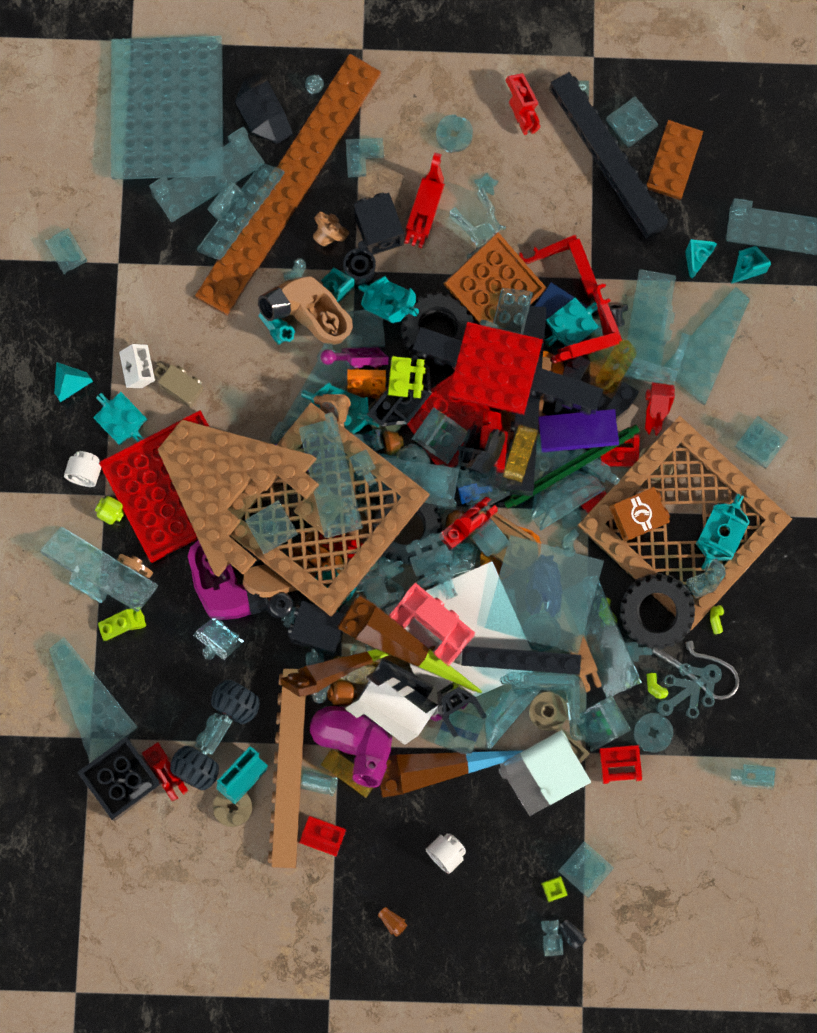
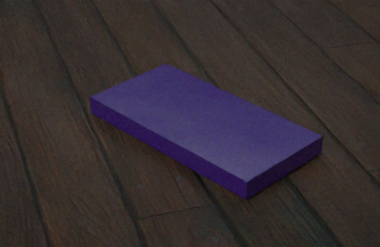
[539,409,619,452]

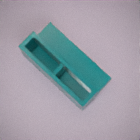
[216,746,268,804]

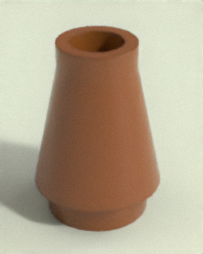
[378,907,407,937]

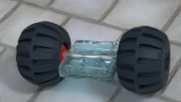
[170,679,260,791]

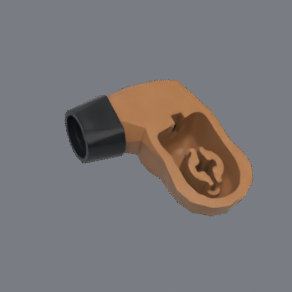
[258,276,353,345]

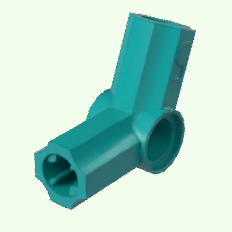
[258,313,295,345]

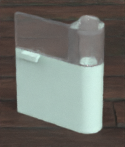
[498,730,591,816]

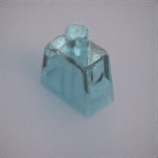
[730,765,776,790]

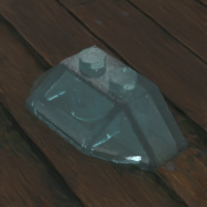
[531,471,605,531]
[484,688,541,751]

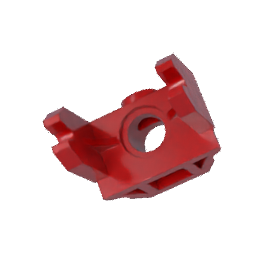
[644,382,675,436]

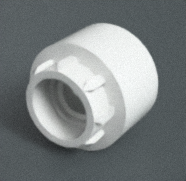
[64,451,101,487]
[426,834,466,874]

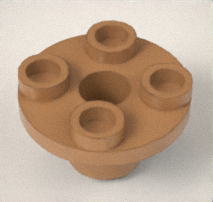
[313,212,349,246]

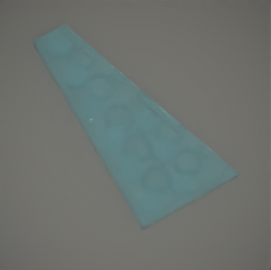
[662,287,750,406]
[49,637,138,762]

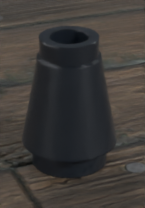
[559,920,587,950]

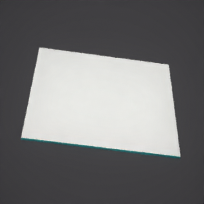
[385,562,533,716]

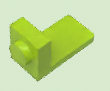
[98,608,146,641]

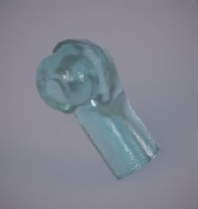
[283,258,306,281]

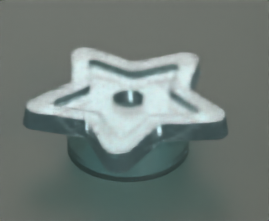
[474,173,499,195]

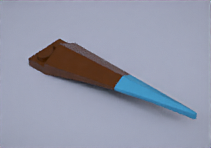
[380,750,524,798]

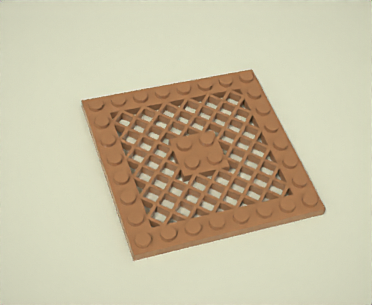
[228,403,430,617]

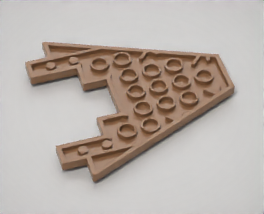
[158,420,319,577]

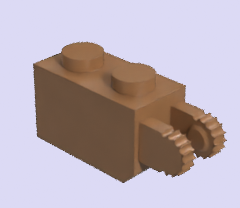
[563,634,602,692]

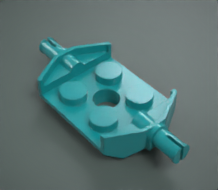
[358,276,419,323]
[301,383,379,434]
[696,494,750,572]

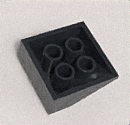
[78,737,161,821]

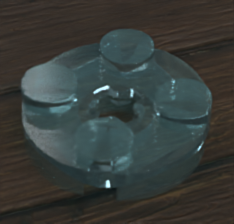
[436,115,473,153]
[633,713,673,753]

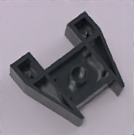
[553,356,640,421]

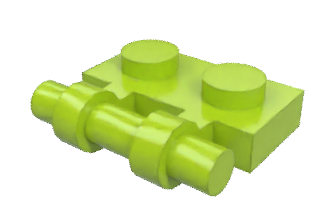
[388,356,426,398]

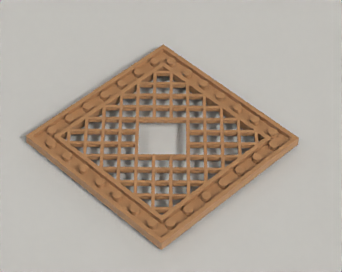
[577,416,792,631]

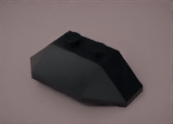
[235,73,294,143]
[367,355,431,427]

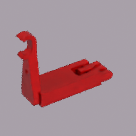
[404,152,445,249]
[519,235,603,306]
[550,284,622,364]

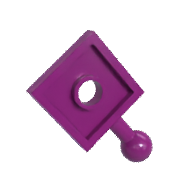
[320,347,389,368]

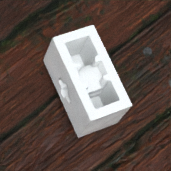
[119,344,155,388]

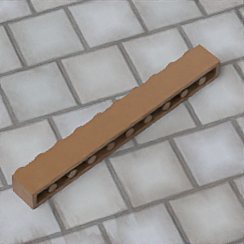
[268,669,306,869]

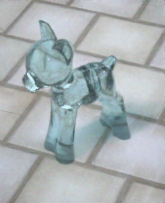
[449,188,506,260]

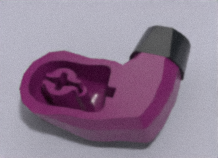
[188,540,268,620]

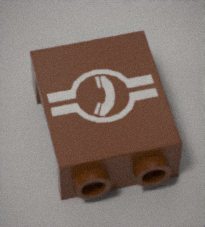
[609,487,670,542]

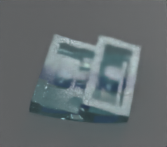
[434,710,485,757]

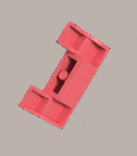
[389,583,475,667]

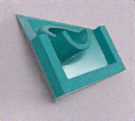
[685,239,717,278]
[731,246,771,284]
[321,268,354,303]
[54,362,93,402]

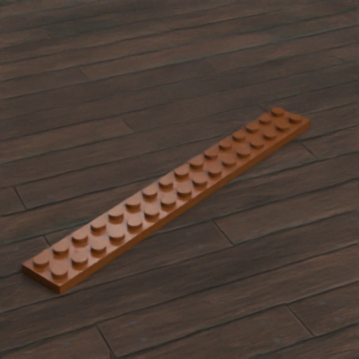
[195,54,381,316]

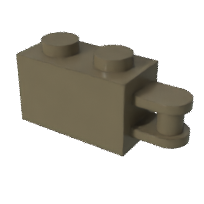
[153,362,204,408]

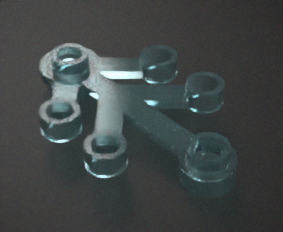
[657,663,722,718]

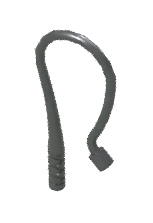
[651,641,739,700]

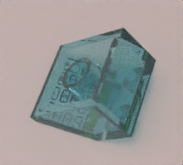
[412,407,467,464]
[573,696,631,752]

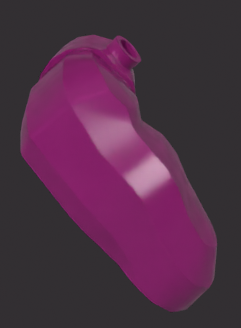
[310,706,392,788]

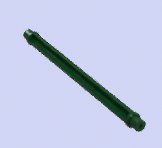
[503,424,640,509]

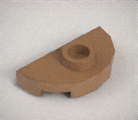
[117,554,153,578]

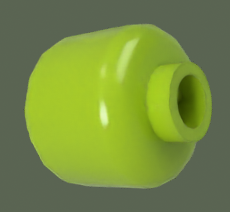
[94,496,125,525]

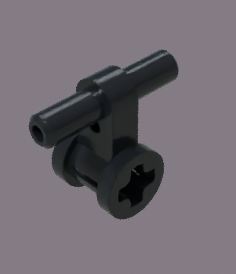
[591,304,628,327]

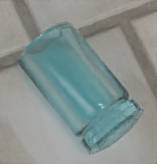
[301,769,338,796]

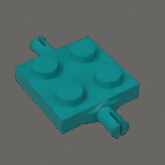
[545,297,599,347]
[93,392,148,445]

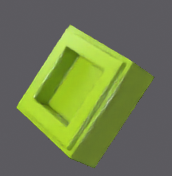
[542,876,567,902]

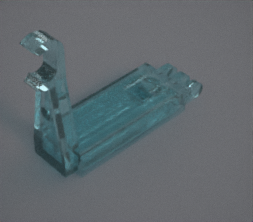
[500,672,586,741]

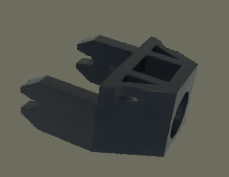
[458,425,505,475]
[437,682,487,738]

